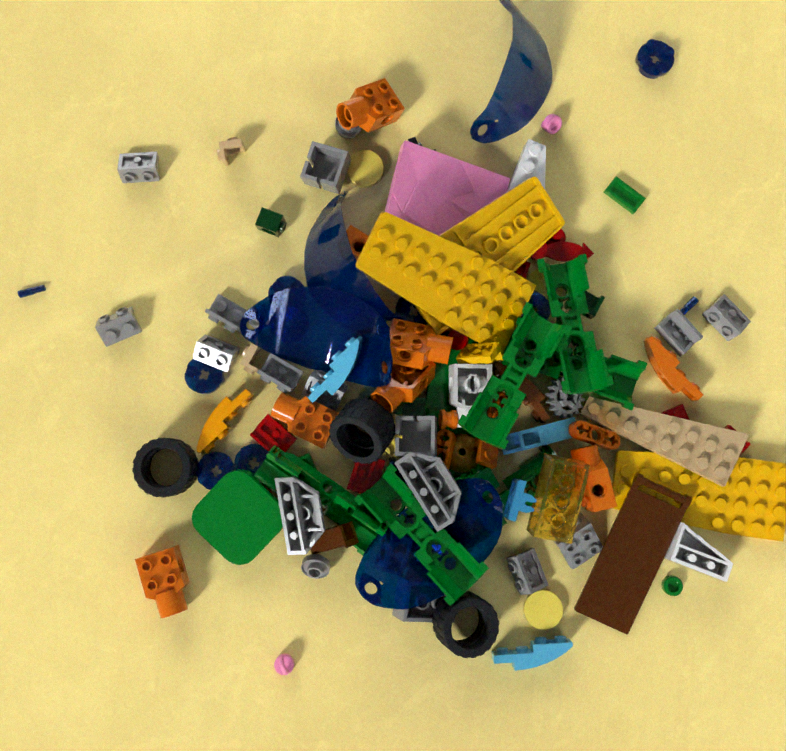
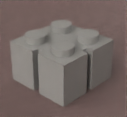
[300,141,351,194]
[395,416,437,457]

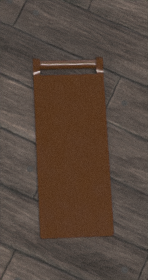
[574,472,692,634]

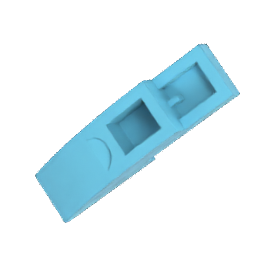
[307,336,363,403]
[502,417,578,455]
[491,636,573,671]

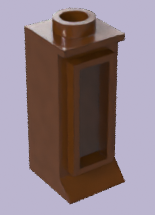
[310,521,359,554]

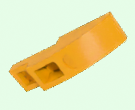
[196,389,254,454]

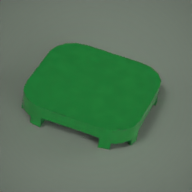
[192,469,283,565]

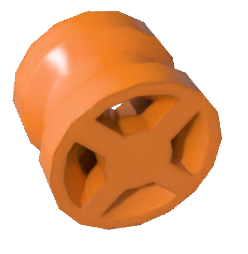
[438,410,458,429]

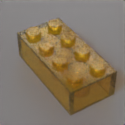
[526,453,591,544]

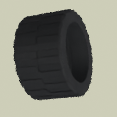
[329,398,395,464]
[132,438,199,498]
[432,591,499,658]

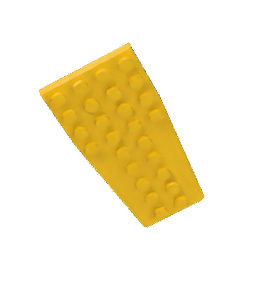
[415,176,565,335]
[356,212,536,352]
[612,450,786,542]

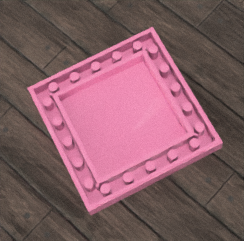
[385,140,510,236]

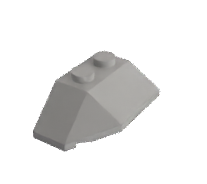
[395,452,462,532]
[274,476,325,555]

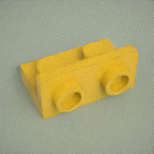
[456,342,504,364]

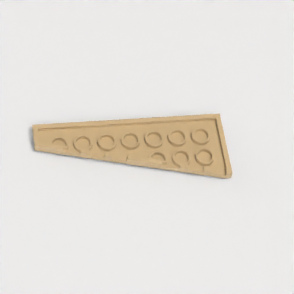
[579,397,749,487]

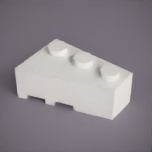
[507,139,546,192]
[664,522,733,582]

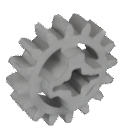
[545,377,585,418]

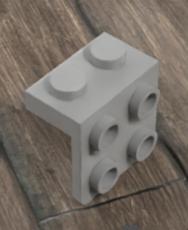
[547,511,603,569]

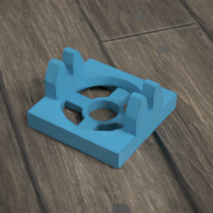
[503,478,537,522]

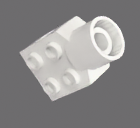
[449,364,493,427]

